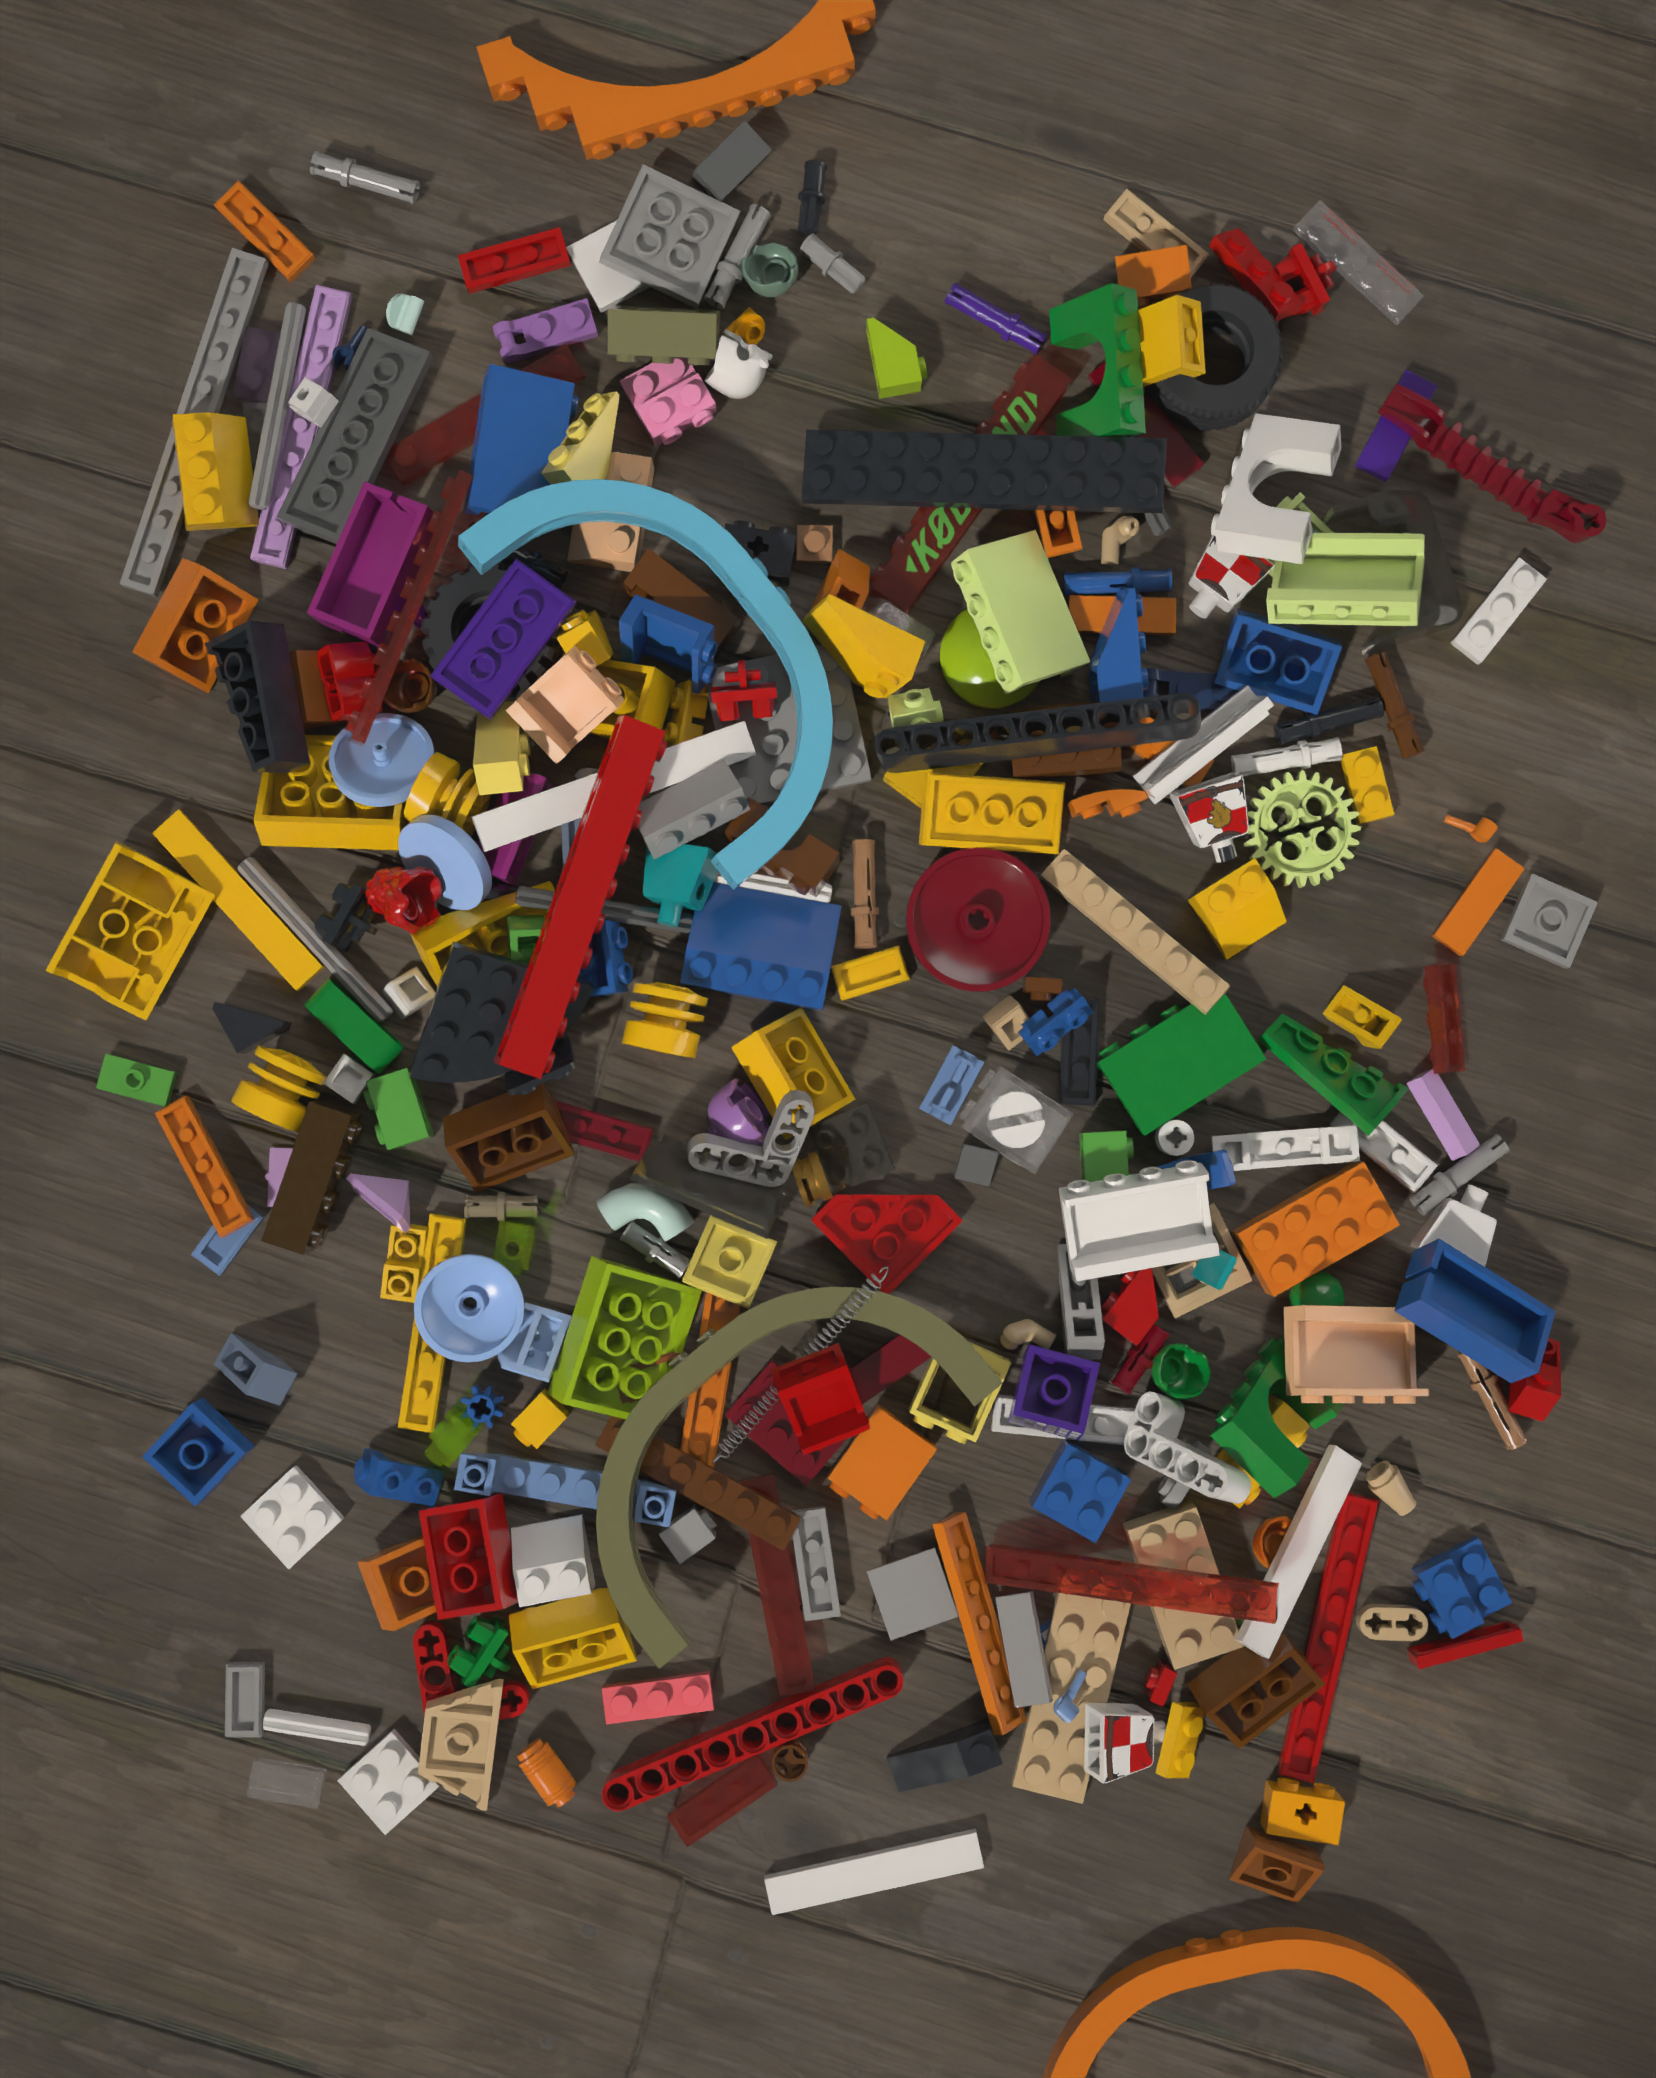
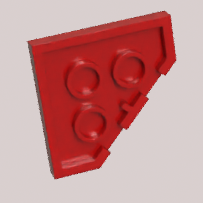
[810,1194,963,1294]

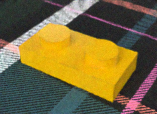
[1340,746,1395,825]
[1155,1702,1204,1778]

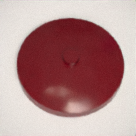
[906,848,1051,992]

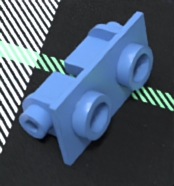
[919,1046,984,1125]

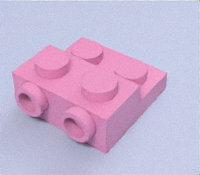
[620,357,717,446]

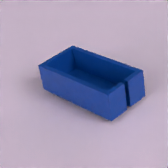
[1394,1239,1556,1383]

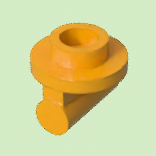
[723,307,765,345]

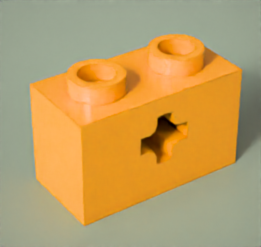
[1260,1777,1345,1846]

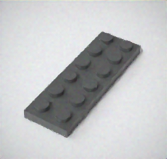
[277,328,434,544]

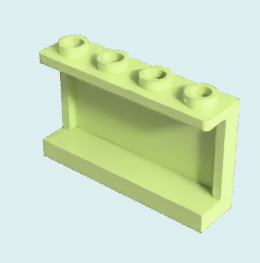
[951,530,1090,694]
[1266,532,1425,626]

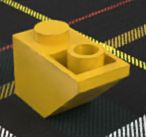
[557,609,614,666]

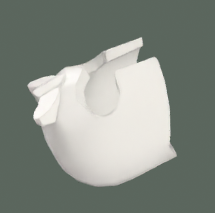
[704,329,773,399]

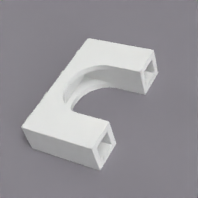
[1211,413,1342,564]

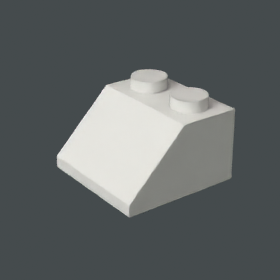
[511,1514,595,1607]

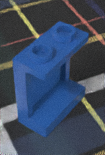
[619,594,717,694]

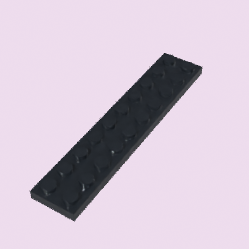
[801,430,1167,514]

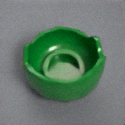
[1289,1271,1345,1306]
[1151,1343,1211,1399]

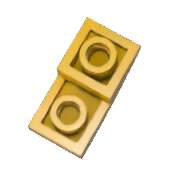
[380,1223,428,1303]

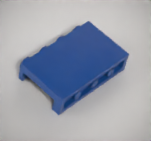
[463,364,578,516]

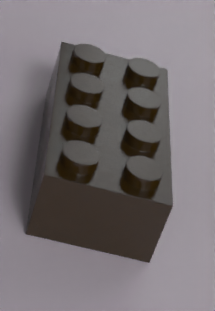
[261,1101,364,1255]

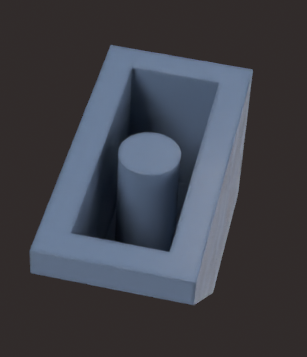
[214,1333,297,1405]

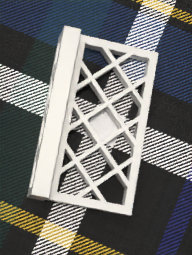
[1132,685,1274,804]

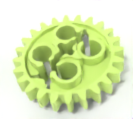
[1244,770,1361,888]

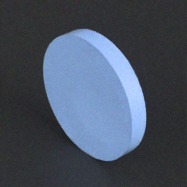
[329,713,435,807]
[398,815,492,910]

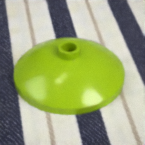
[940,609,1039,709]

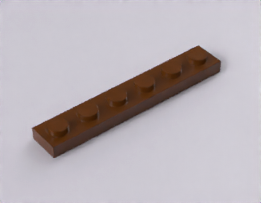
[595,1416,803,1551]

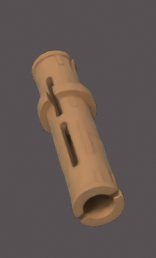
[851,839,879,949]
[1457,1351,1528,1450]

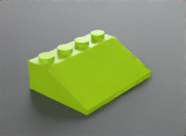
[547,1256,702,1419]

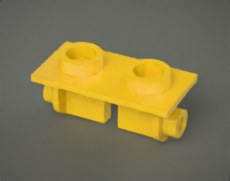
[664,680,708,748]

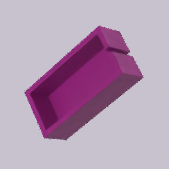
[307,481,441,649]

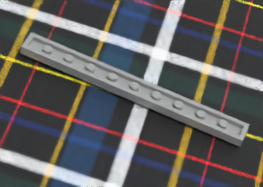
[119,248,269,597]

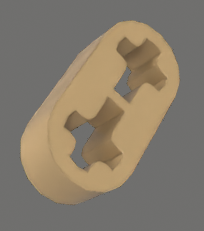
[1356,1603,1428,1641]

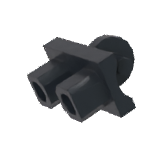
[314,883,378,952]

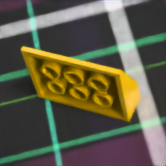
[253,735,409,850]

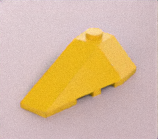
[410,881,555,987]

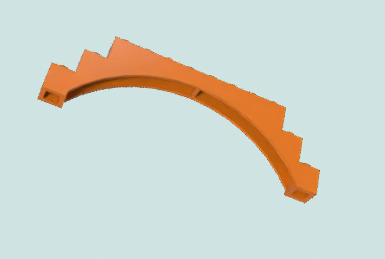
[476,0,876,160]

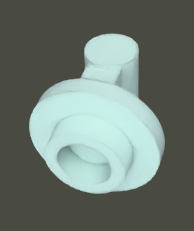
[386,293,425,335]

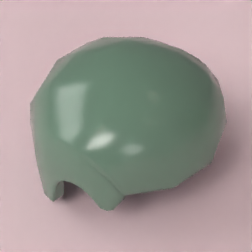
[742,242,799,298]

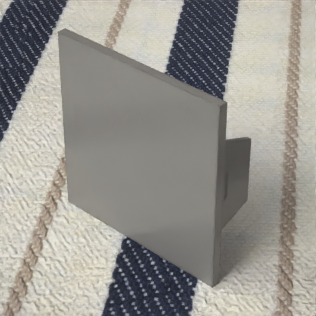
[867,1547,959,1640]

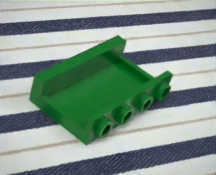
[1096,994,1266,1136]

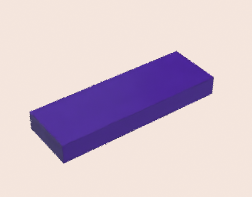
[1354,370,1437,482]

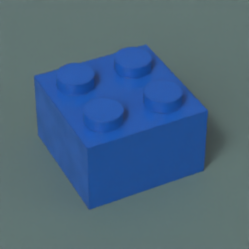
[142,1398,256,1506]
[1029,1439,1131,1543]

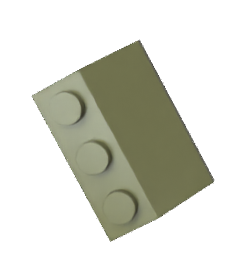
[607,305,721,365]

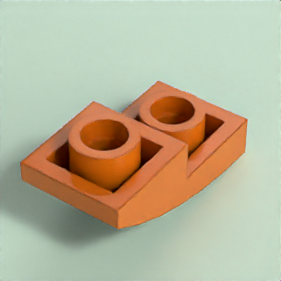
[1067,789,1148,820]

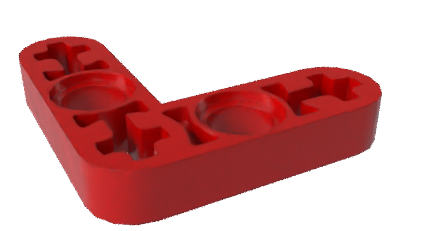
[413,1621,530,1720]

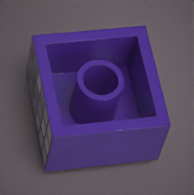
[1008,1345,1100,1441]

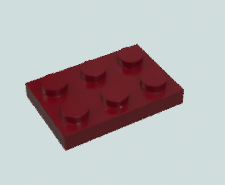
[724,1360,847,1486]

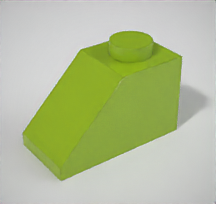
[866,317,927,399]

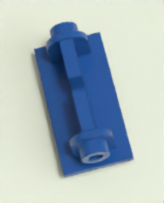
[1018,987,1093,1056]

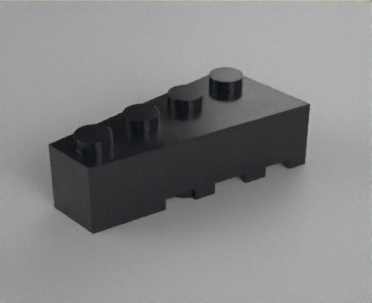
[205,620,310,773]

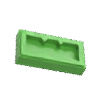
[96,1054,178,1107]

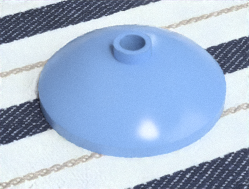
[414,1254,524,1362]

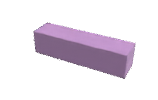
[1406,1068,1480,1160]

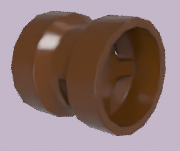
[772,1738,808,1782]

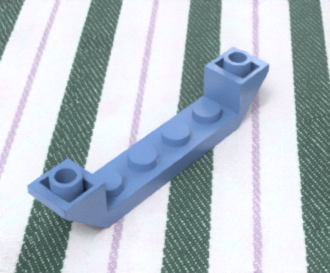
[454,1453,676,1528]

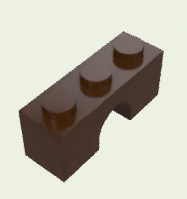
[725,797,840,897]

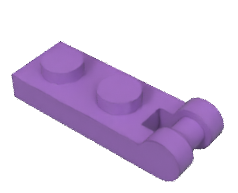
[492,298,598,363]

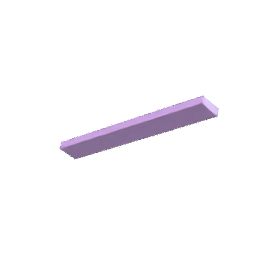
[250,285,353,569]

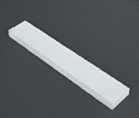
[1235,1444,1362,1659]
[764,1828,984,1915]

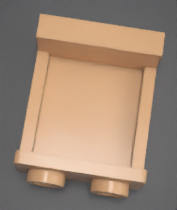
[506,645,625,764]

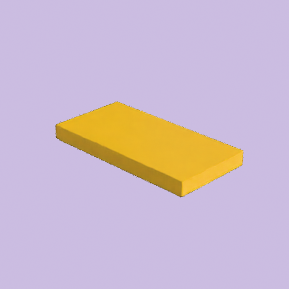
[919,772,1065,854]

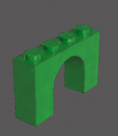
[1049,283,1146,437]
[1210,1336,1345,1498]

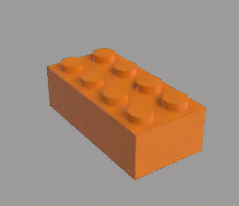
[1231,1161,1400,1297]

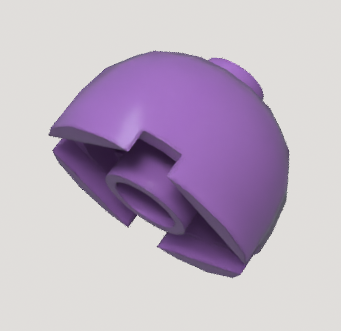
[707,1078,770,1147]

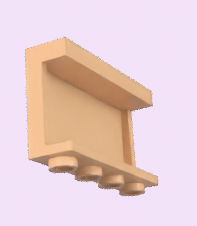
[1284,1305,1429,1404]

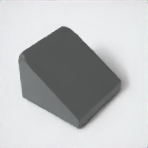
[954,1143,999,1186]

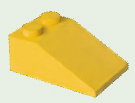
[803,594,925,699]
[589,660,676,739]

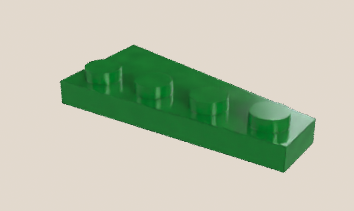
[1258,1013,1409,1136]

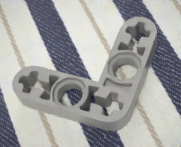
[687,1090,815,1187]

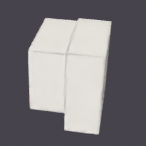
[288,377,339,427]

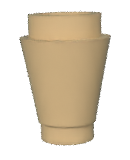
[1365,1461,1416,1516]

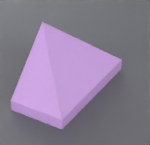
[346,1174,410,1233]

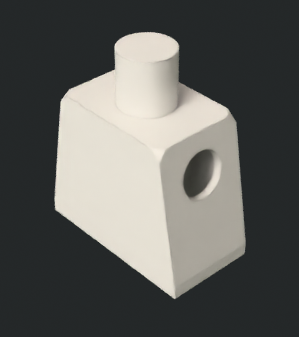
[1410,1184,1496,1267]

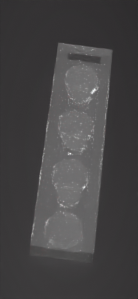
[1293,200,1424,326]

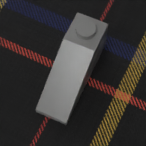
[1057,1244,1105,1360]

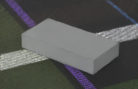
[225,1662,265,1737]

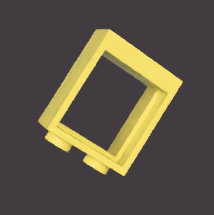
[908,1341,1011,1444]

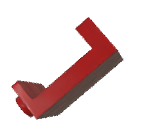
[770,1343,871,1455]

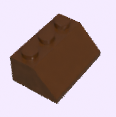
[1010,701,1122,780]
[443,1083,575,1193]
[1187,1630,1325,1749]

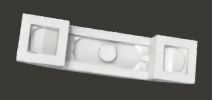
[1211,1125,1360,1171]

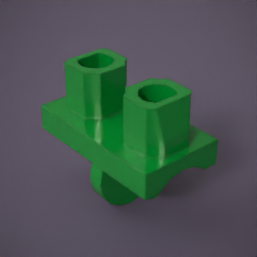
[447,1615,512,1688]

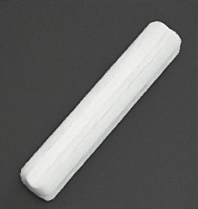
[263,1709,371,1746]

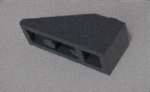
[886,1718,1003,1792]

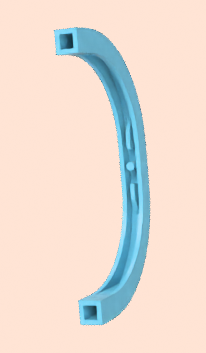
[458,479,833,890]

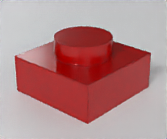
[1143,1659,1178,1706]

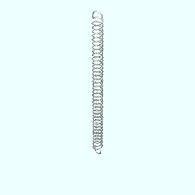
[713,1267,888,1463]

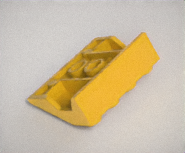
[45,840,215,1021]

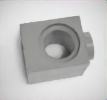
[659,1503,718,1564]

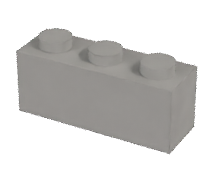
[637,760,750,860]

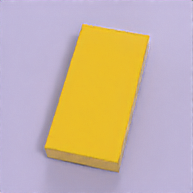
[831,946,910,1001]

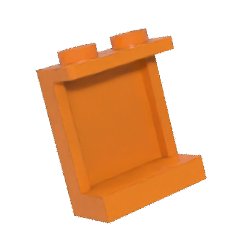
[828,1403,937,1521]

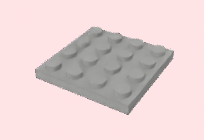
[705,645,872,805]

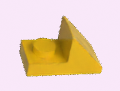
[1322,985,1402,1049]

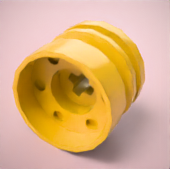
[404,752,492,837]
[622,982,708,1059]
[231,1045,328,1132]

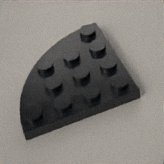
[409,942,594,1083]

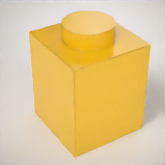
[511,1388,571,1449]

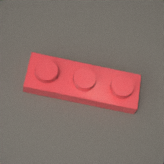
[602,1671,714,1725]

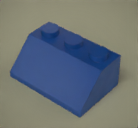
[1214,608,1342,715]

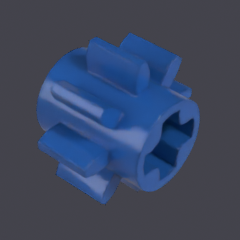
[460,1384,505,1429]

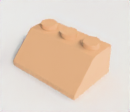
[567,452,655,572]

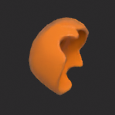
[1252,1516,1292,1569]

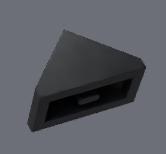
[212,1002,292,1054]

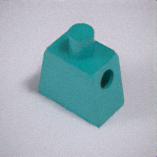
[643,844,718,927]

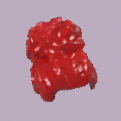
[366,866,443,934]

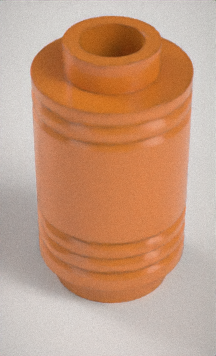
[516,1738,577,1808]

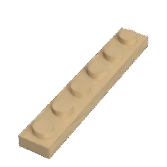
[1041,849,1230,1015]

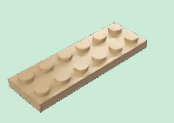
[1011,1572,1134,1804]

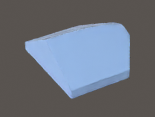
[497,1302,572,1382]

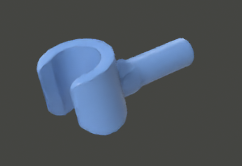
[1053,1669,1087,1723]

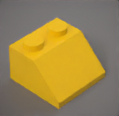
[1188,858,1287,960]

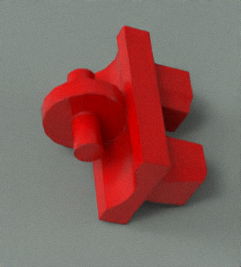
[1274,243,1337,316]
[711,660,777,721]

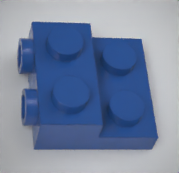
[577,920,633,998]
[1412,1536,1512,1639]

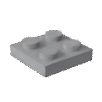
[1500,874,1598,969]

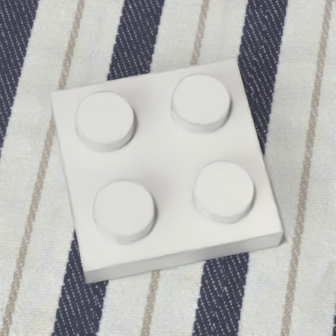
[240,1465,345,1569]
[337,1729,441,1835]

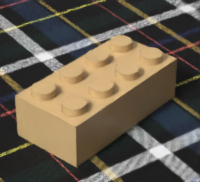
[1122,1500,1244,1670]

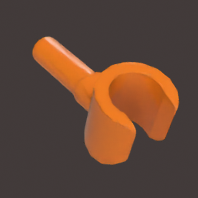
[1444,814,1498,843]

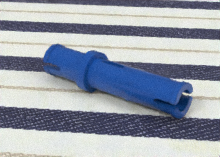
[1063,567,1172,596]

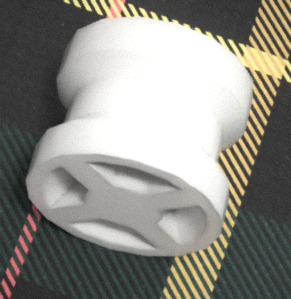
[1154,1120,1194,1156]

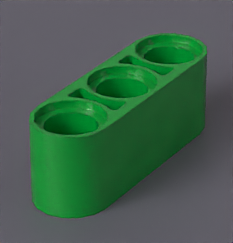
[304,978,405,1074]

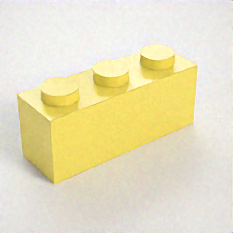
[473,701,531,795]

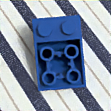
[1088,588,1148,703]

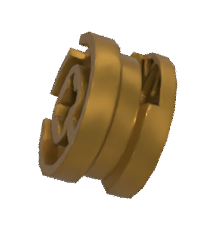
[792,1151,833,1207]

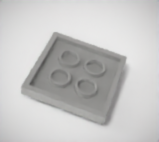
[599,165,741,309]

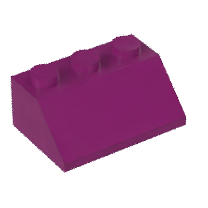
[475,773,554,886]

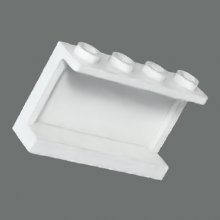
[1059,1161,1220,1282]

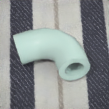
[596,1183,695,1242]

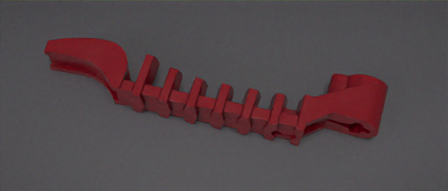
[1377,384,1607,543]

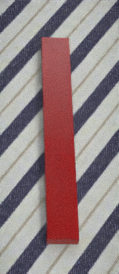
[1276,1492,1379,1783]

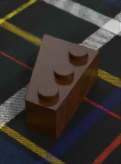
[623,548,740,660]

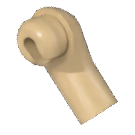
[1101,516,1140,565]
[1000,1319,1056,1350]

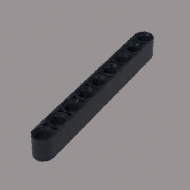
[874,693,1201,773]

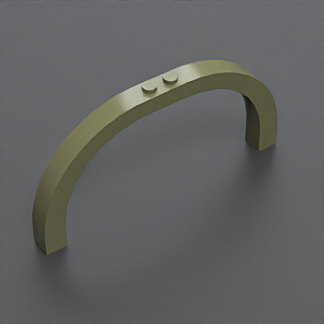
[596,1287,1003,1669]

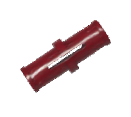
[1111,1324,1170,1395]

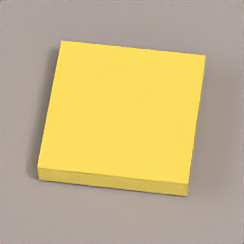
[682,1215,777,1309]

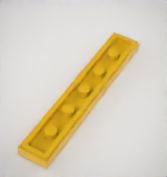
[152,809,325,991]
[398,1213,467,1433]

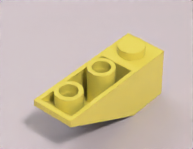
[541,391,620,485]

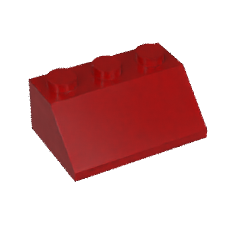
[418,1493,519,1620]

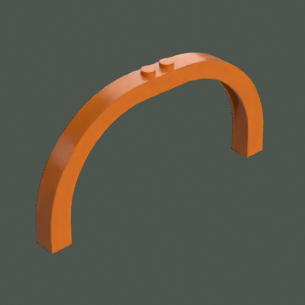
[1043,1927,1471,2078]

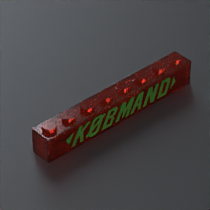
[869,355,1072,619]

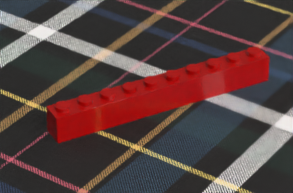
[494,715,667,1079]

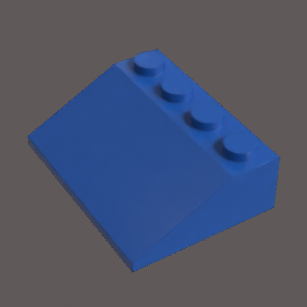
[680,882,842,1011]

